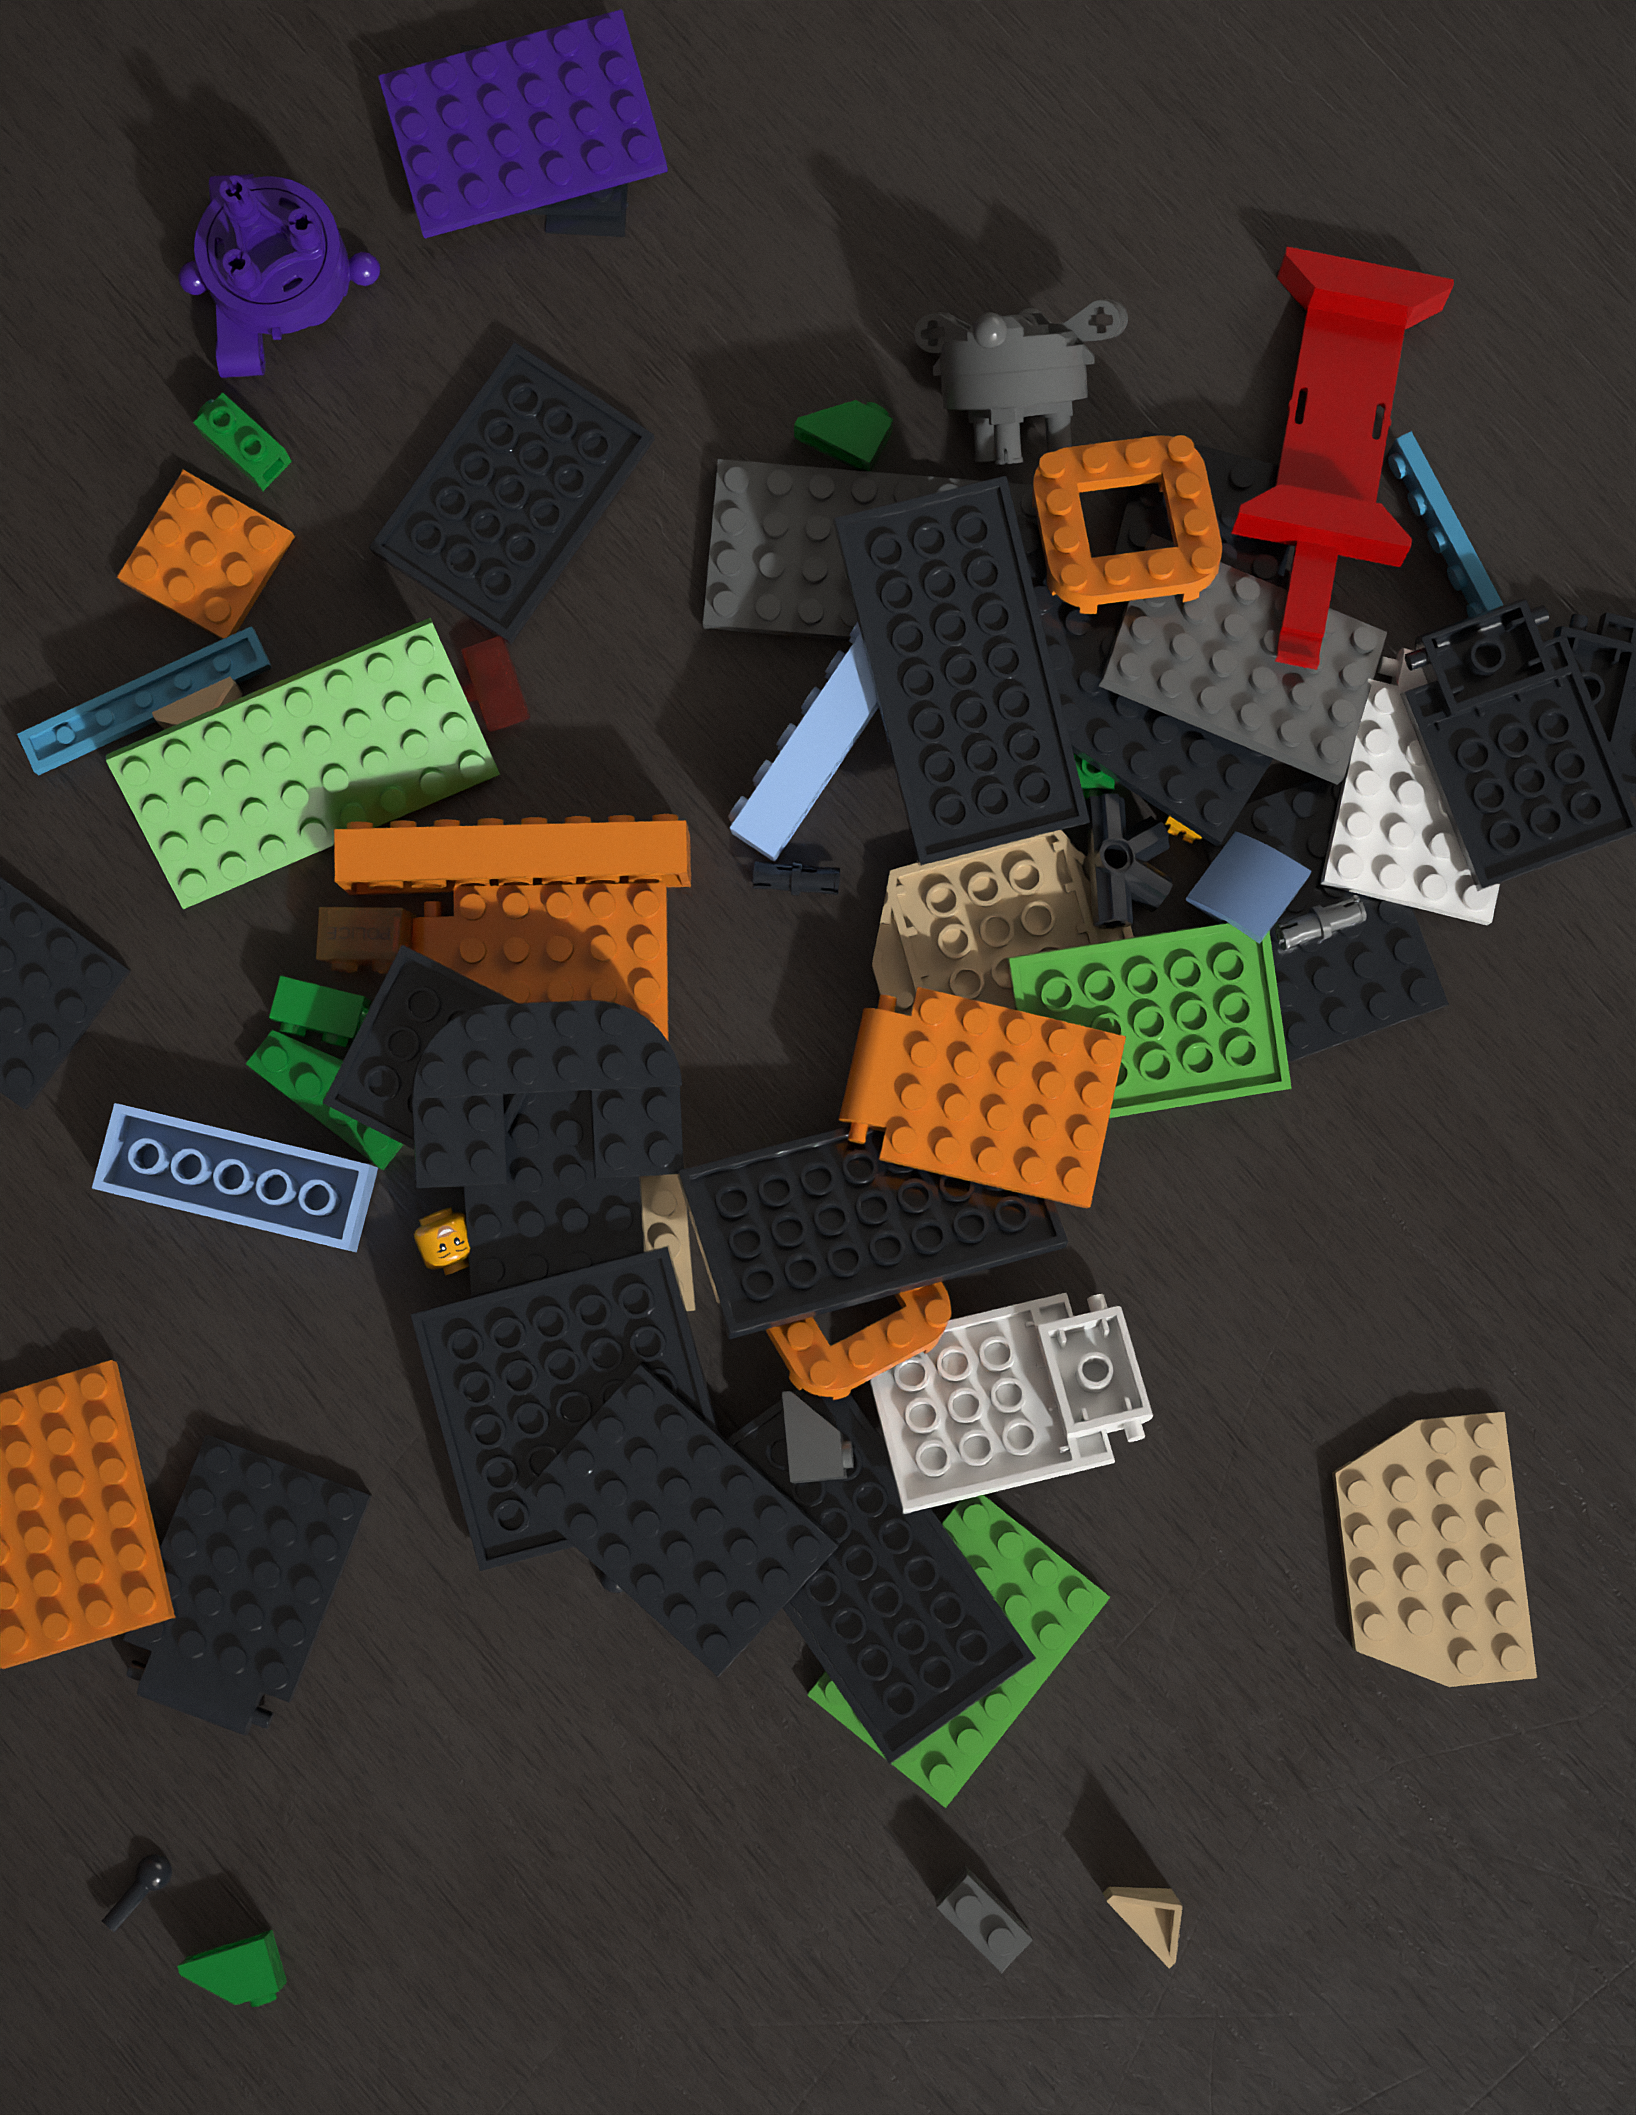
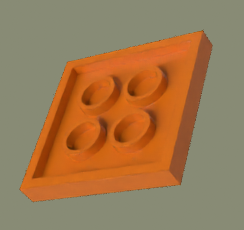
[117,470,295,640]

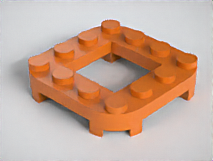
[1032,435,1222,614]
[765,1282,951,1400]

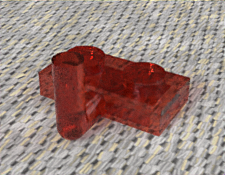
[461,636,531,732]

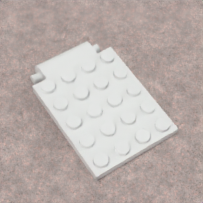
[1320,648,1500,925]
[869,1293,1153,1514]

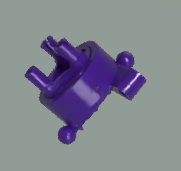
[178,174,380,378]

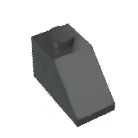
[782,1391,854,1484]

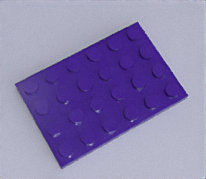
[378,9,668,239]

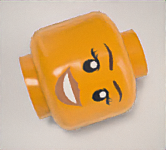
[414,1207,470,1275]

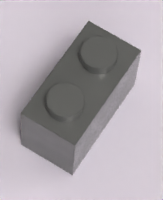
[935,1866,1033,1973]

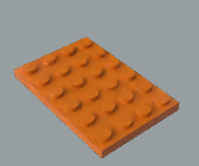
[0,1360,175,1669]

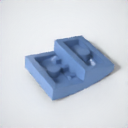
[1186,831,1311,944]

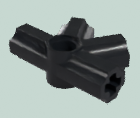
[1082,794,1173,930]

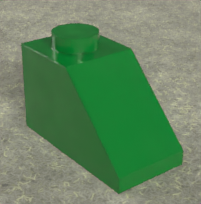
[794,400,893,472]
[177,1930,287,2007]

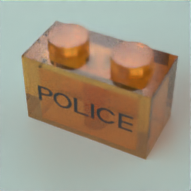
[316,907,416,973]

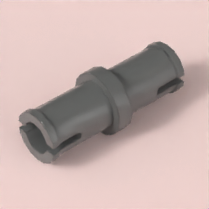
[1275,895,1366,950]

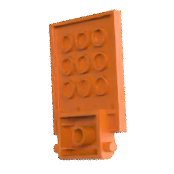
[411,883,669,1042]
[839,987,1126,1208]

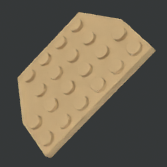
[872,830,1134,1016]
[1332,1412,1537,1687]

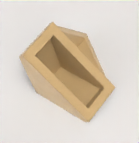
[152,676,242,729]
[1103,1887,1182,1968]

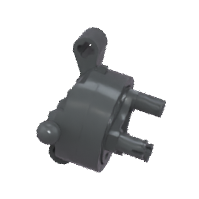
[914,299,1128,464]

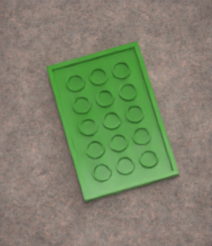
[1007,922,1292,1118]
[807,1495,1110,1808]

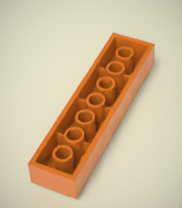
[334,814,691,895]

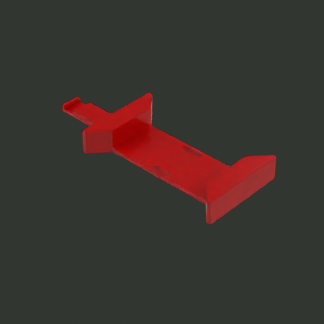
[1231,247,1454,670]

